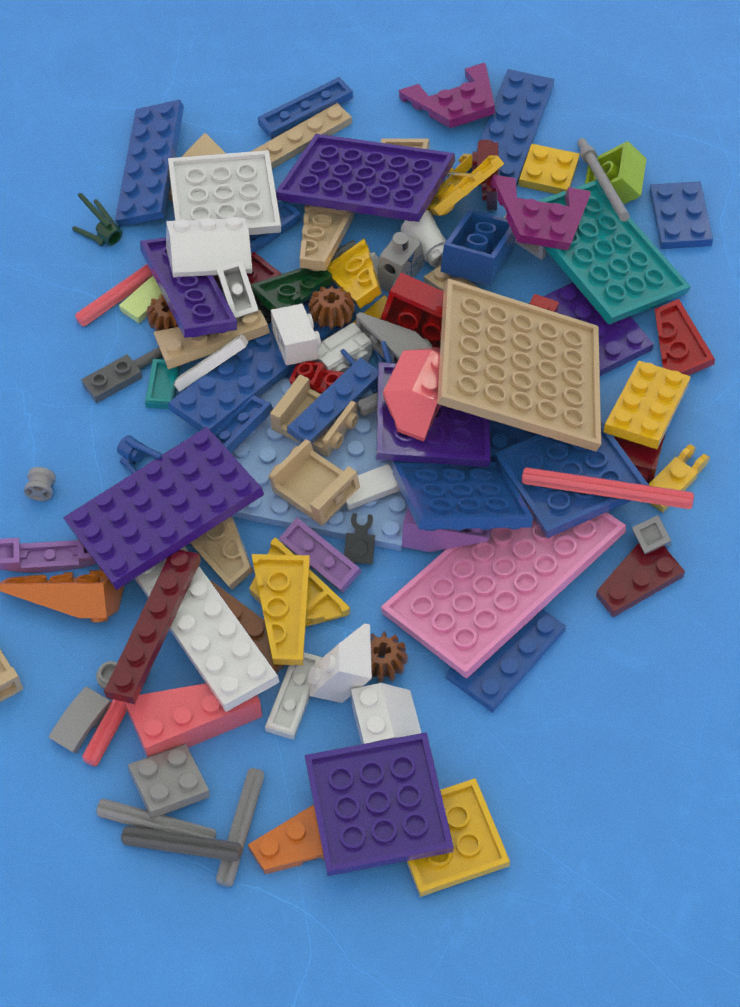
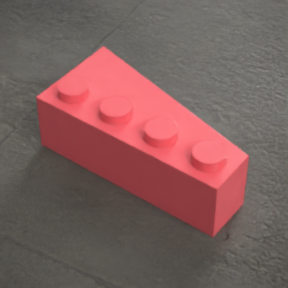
[125,683,262,757]

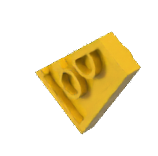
[326,239,382,309]

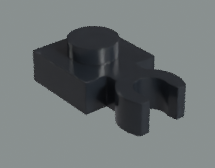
[344,513,376,564]

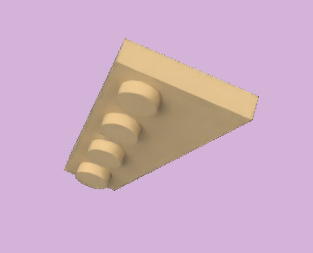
[300,205,354,271]
[153,310,270,370]

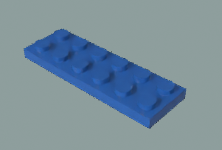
[468,69,554,188]
[115,99,184,227]

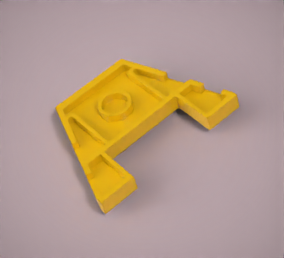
[426,154,504,216]

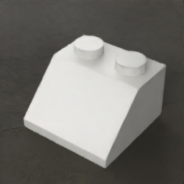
[307,623,372,703]
[351,683,421,744]

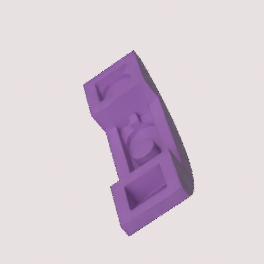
[0,538,96,573]

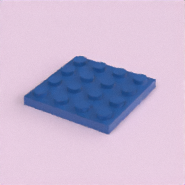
[494,420,649,538]
[392,460,533,531]

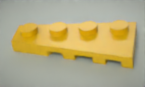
[251,554,310,665]

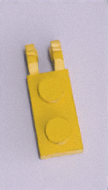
[649,444,710,513]

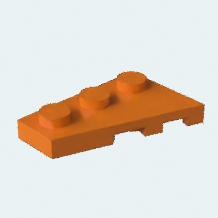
[248,805,324,874]

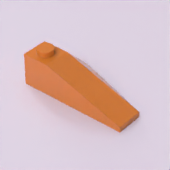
[0,570,125,622]

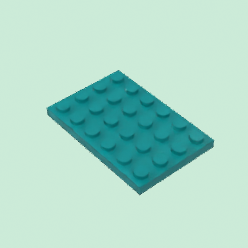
[537,180,691,324]

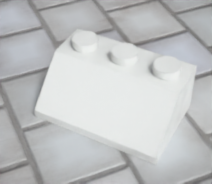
[166,217,252,277]

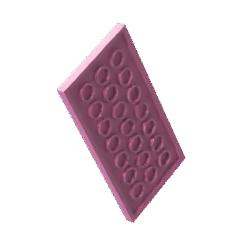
[381,512,626,679]

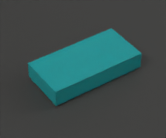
[145,359,180,409]

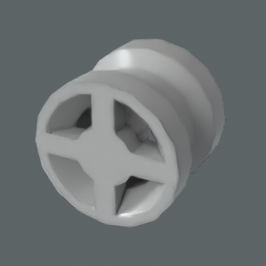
[24,467,56,501]

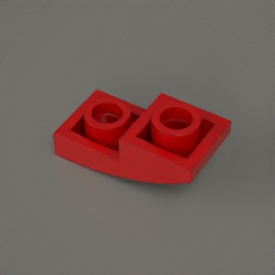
[289,361,344,394]

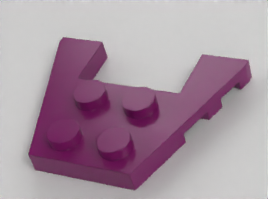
[399,63,495,128]
[490,174,591,250]

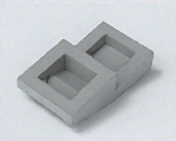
[49,687,112,753]

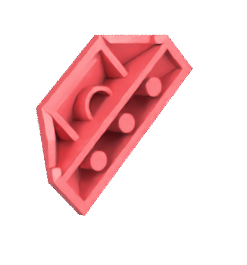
[383,347,441,442]

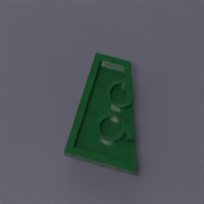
[251,268,332,311]

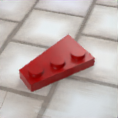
[655,299,715,375]

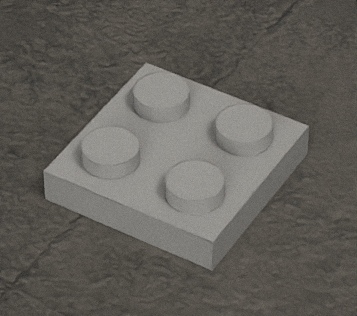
[128,744,209,819]

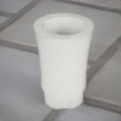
[401,210,446,269]

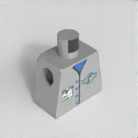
[377,232,424,293]

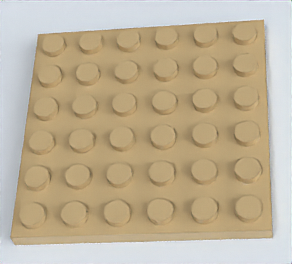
[437,278,601,451]

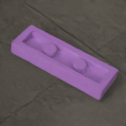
[279,518,362,593]

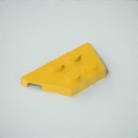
[249,537,350,627]

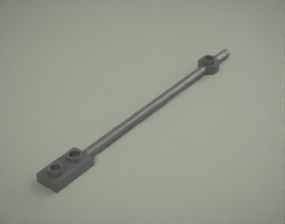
[81,240,356,404]

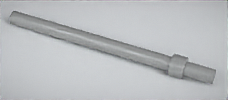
[577,138,630,222]

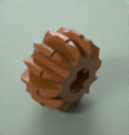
[309,285,354,330]
[147,293,179,331]
[370,631,408,683]

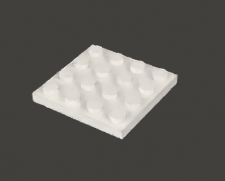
[168,150,281,235]

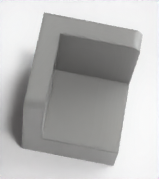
[632,515,672,555]

